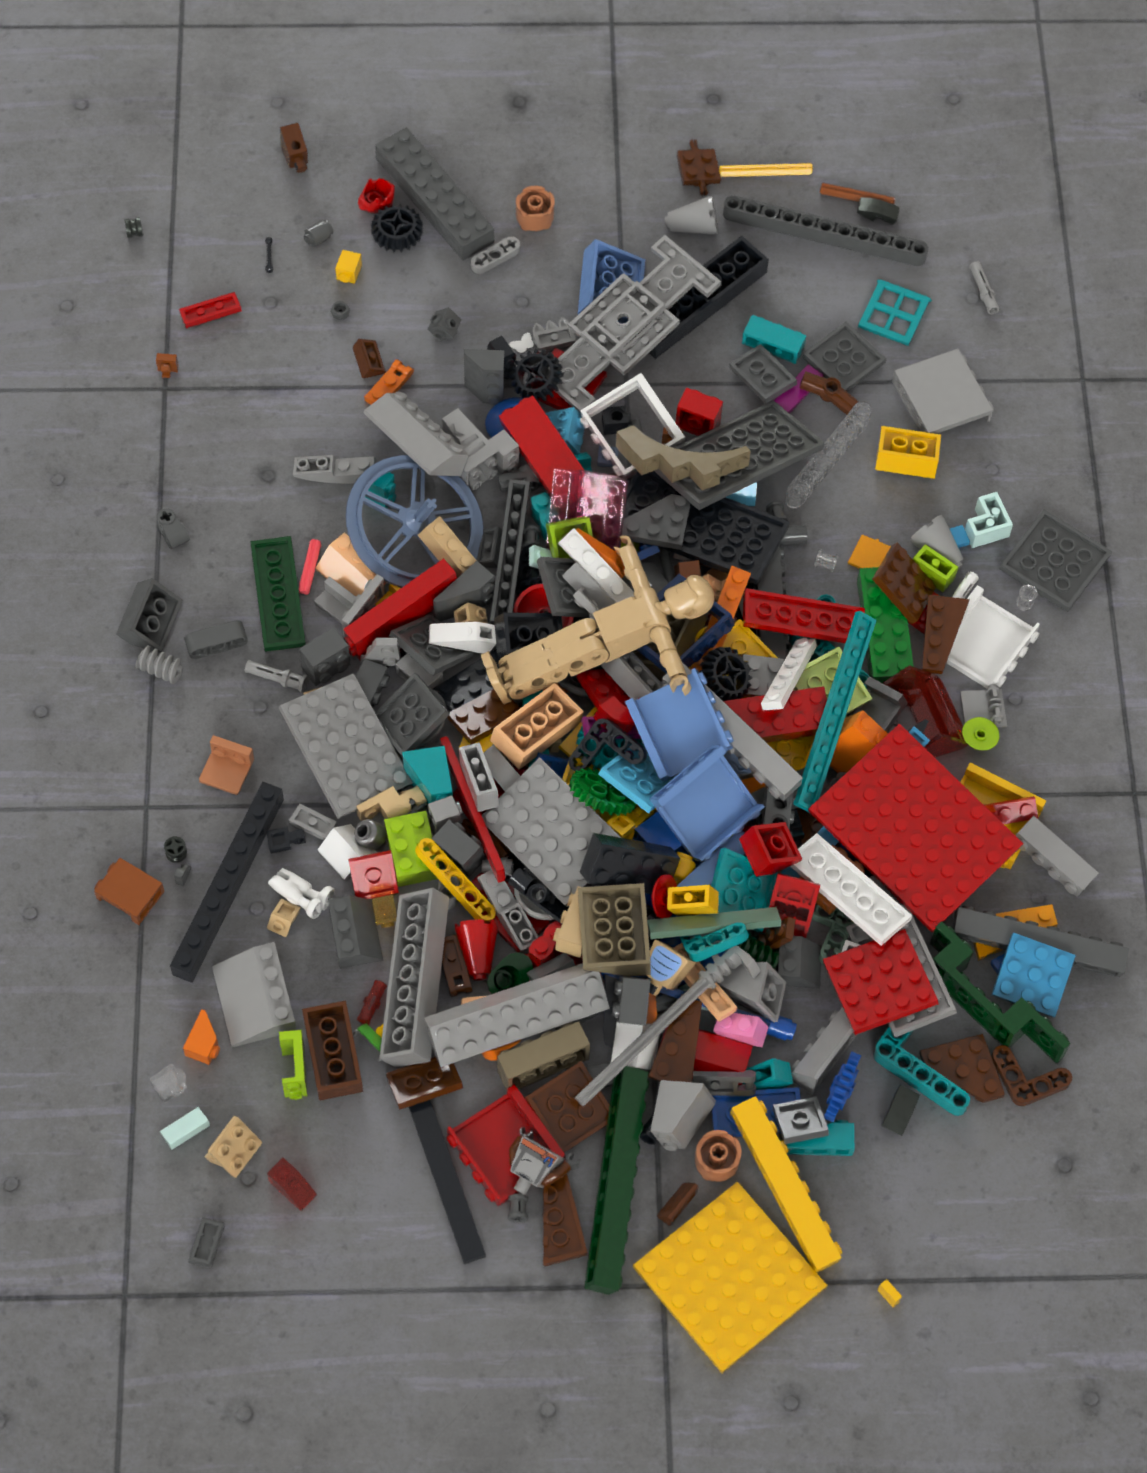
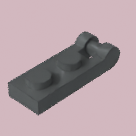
[693,1070,756,1096]

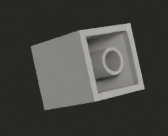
[717,962,786,1022]
[650,1080,716,1151]

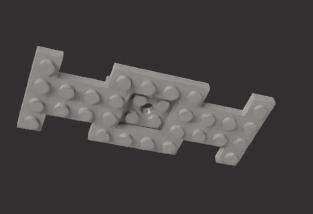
[531,235,721,414]

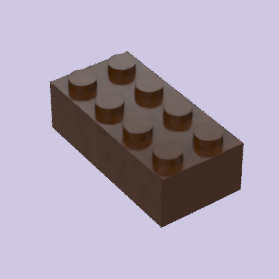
[302,1000,363,1101]

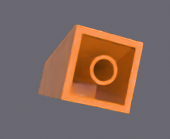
[830,710,888,773]

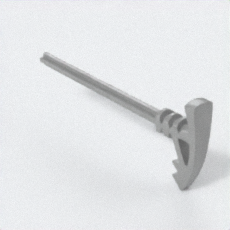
[575,934,761,1106]

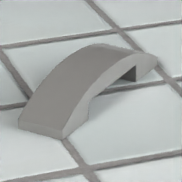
[484,744,520,791]

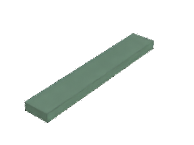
[647,907,781,939]

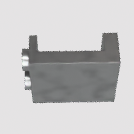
[845,677,908,733]

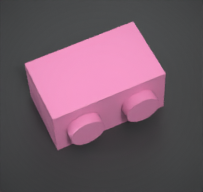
[713,1013,768,1047]

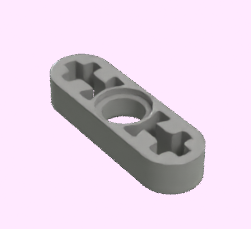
[471,237,520,274]

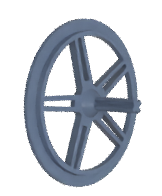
[346,455,483,588]

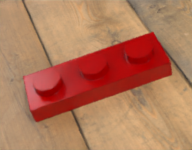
[179,292,242,329]

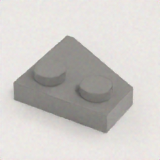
[360,638,401,666]

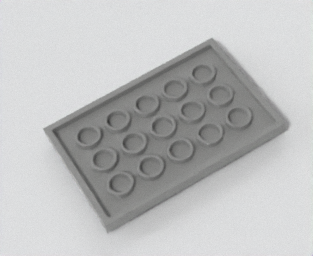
[279,673,413,819]
[482,757,621,907]

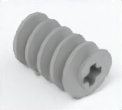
[135,645,183,684]

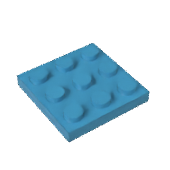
[991,933,1076,1018]

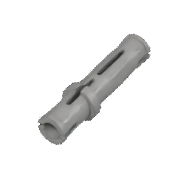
[969,261,1000,314]

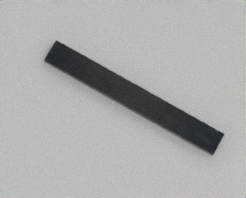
[409,1100,486,1264]

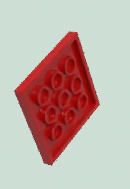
[823,929,938,1035]

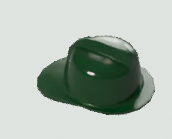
[487,952,533,994]

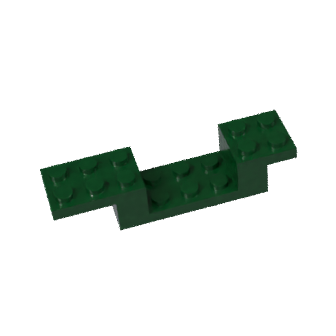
[930,921,1071,1064]

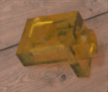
[372,895,397,928]

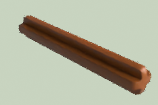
[820,183,895,204]

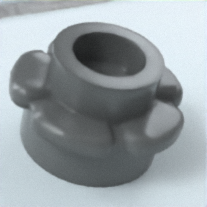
[331,301,350,320]

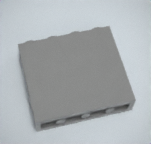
[892,349,993,434]

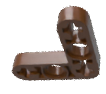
[991,1045,1072,1106]

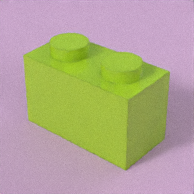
[913,544,958,592]

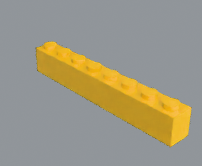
[730,1096,842,1273]

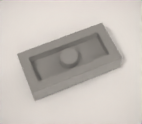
[289,803,337,841]

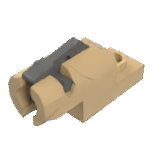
[356,786,427,821]

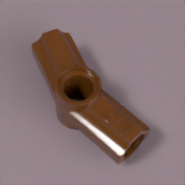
[800,371,859,415]

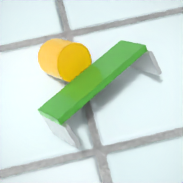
[353,1023,383,1062]

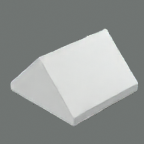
[318,824,377,881]
[611,1022,660,1070]

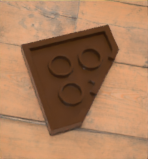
[919,1034,1005,1103]

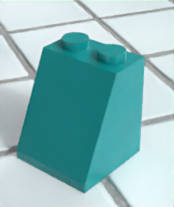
[402,746,453,806]

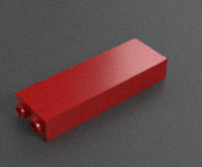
[499,395,598,516]
[343,558,457,661]

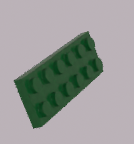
[250,536,306,652]

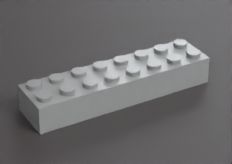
[379,888,449,1068]
[424,963,610,1067]

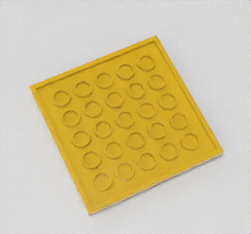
[633,1181,827,1373]

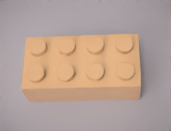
[490,683,584,770]

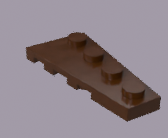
[649,994,702,1082]
[543,1174,588,1267]

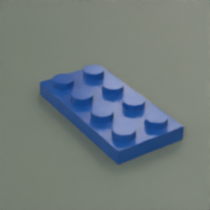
[711,1087,800,1137]

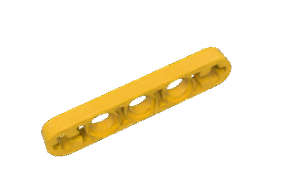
[415,838,496,924]

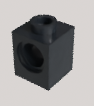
[602,406,631,435]

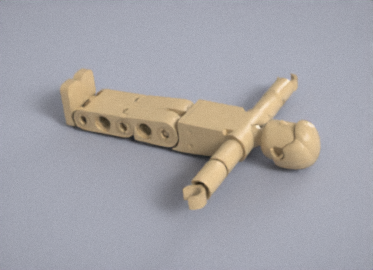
[481,536,714,705]

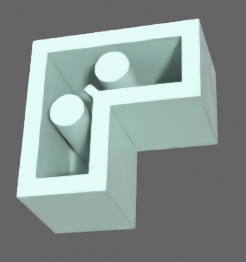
[965,492,1013,548]

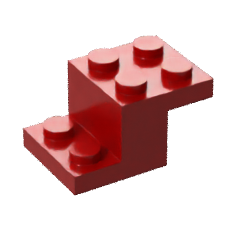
[762,873,821,938]

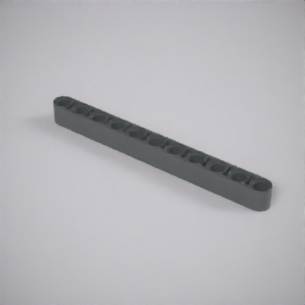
[723,196,928,266]

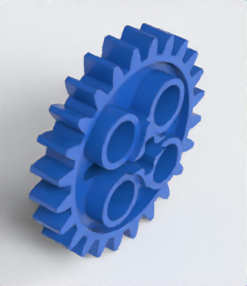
[824,1051,861,1122]

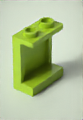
[279,1030,307,1100]

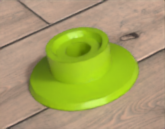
[962,717,999,750]

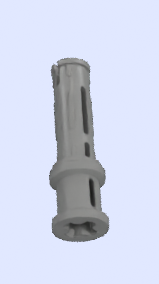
[245,660,309,693]

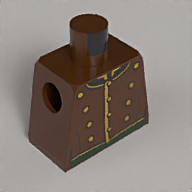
[280,122,308,173]

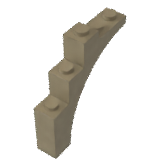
[616,425,750,491]

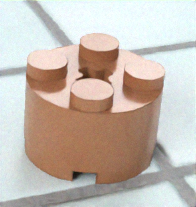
[516,186,554,231]
[695,1130,742,1182]

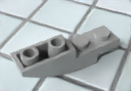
[293,455,377,484]
[477,870,538,951]

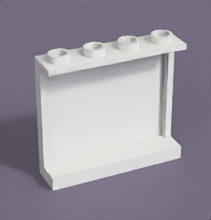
[947,585,1040,689]

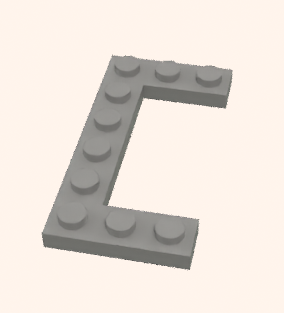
[846,904,957,1037]

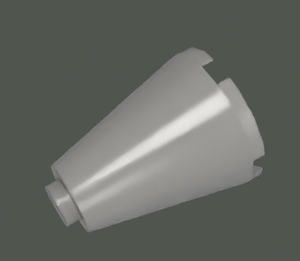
[665,196,718,235]
[910,515,964,569]

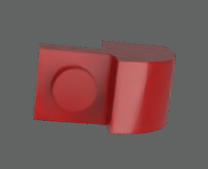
[593,696,639,733]

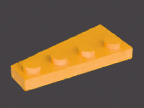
[973,904,1058,961]

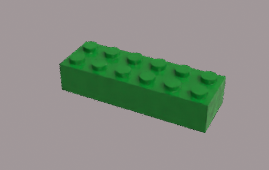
[857,567,915,688]

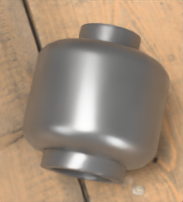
[354,819,386,850]

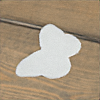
[509,333,534,353]

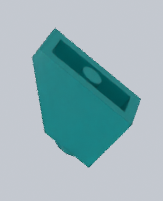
[742,1058,793,1090]

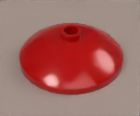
[513,584,574,628]

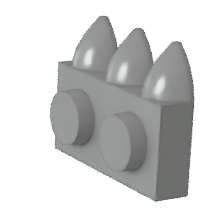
[533,317,576,351]

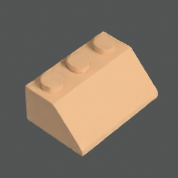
[316,532,388,596]

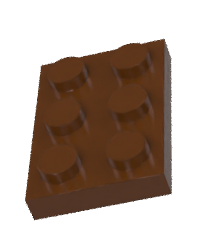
[447,689,520,744]
[386,1057,463,1110]

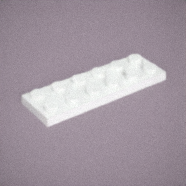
[790,833,912,946]

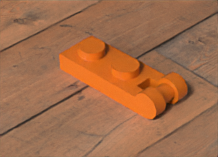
[364,359,414,405]

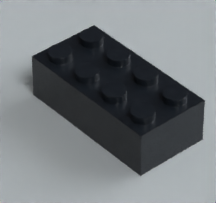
[580,833,680,895]

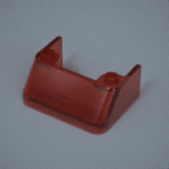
[883,665,968,758]

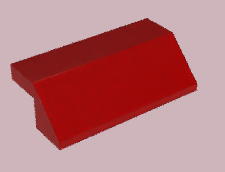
[658,1026,753,1085]

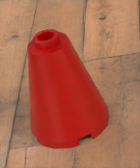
[455,919,498,981]

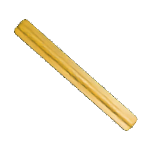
[719,163,813,177]

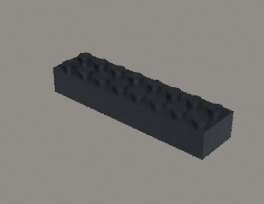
[635,236,769,359]

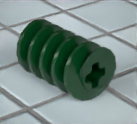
[737,933,779,969]

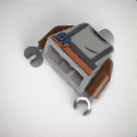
[509,1127,580,1195]

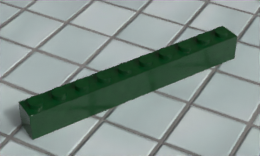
[584,1066,649,1295]

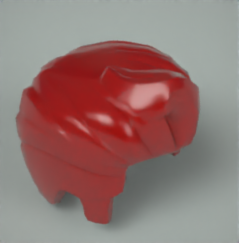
[358,178,395,214]

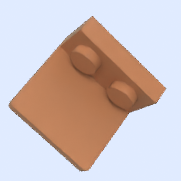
[199,735,254,795]

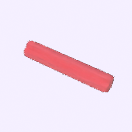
[298,539,321,595]

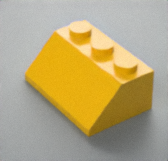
[875,426,941,479]

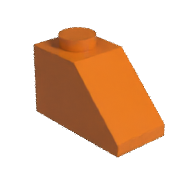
[183,1009,220,1065]

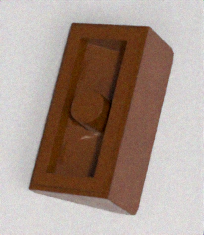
[353,339,386,378]
[657,1182,698,1226]

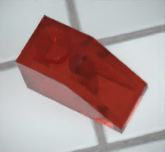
[267,1158,317,1211]

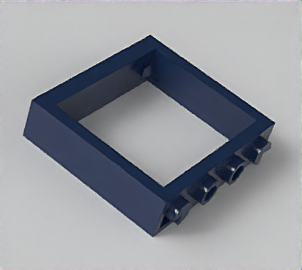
[636,574,735,674]

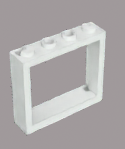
[580,373,685,481]

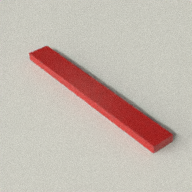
[440,736,506,883]

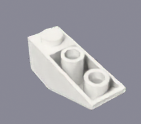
[429,622,496,654]

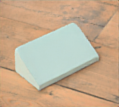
[160,1107,210,1150]

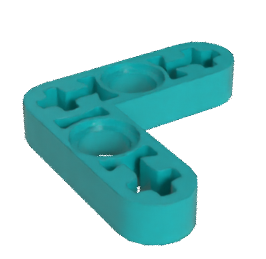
[679,915,749,962]

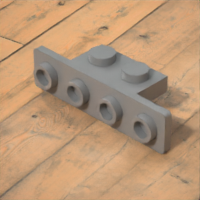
[562,562,617,621]

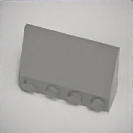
[212,942,297,1047]

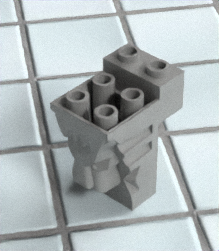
[442,408,519,491]

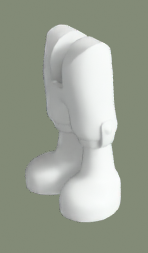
[268,868,335,919]

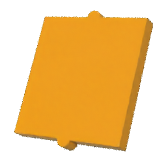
[848,535,891,568]

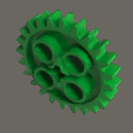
[569,768,636,816]

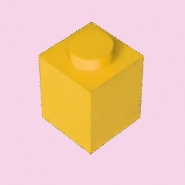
[335,250,362,284]

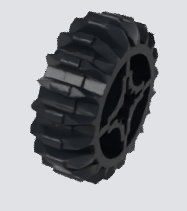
[371,204,423,253]
[510,349,564,403]
[699,647,753,701]

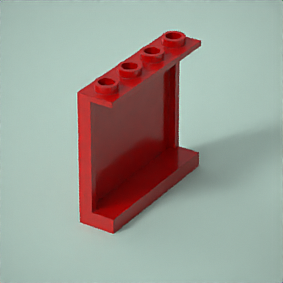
[446,1084,566,1206]

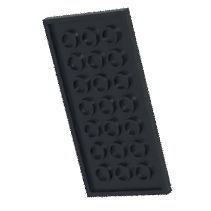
[607,471,790,585]

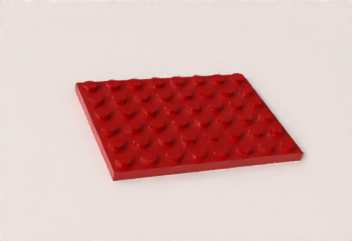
[808,723,1024,932]

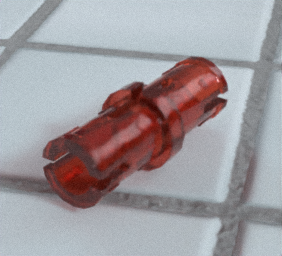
[357,980,387,1025]

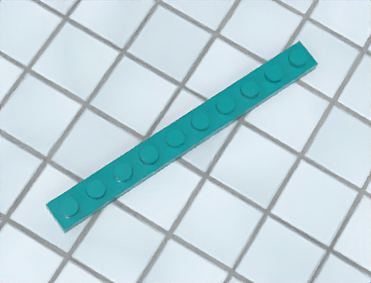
[793,611,876,813]

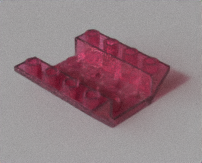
[546,468,628,551]

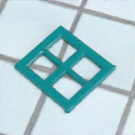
[858,279,932,346]

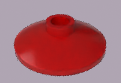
[652,875,677,918]

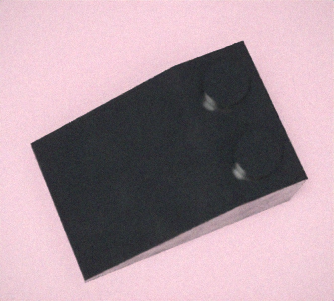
[494,613,563,659]

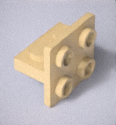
[205,1116,262,1178]

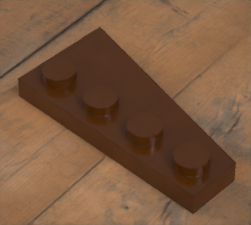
[921,595,970,674]

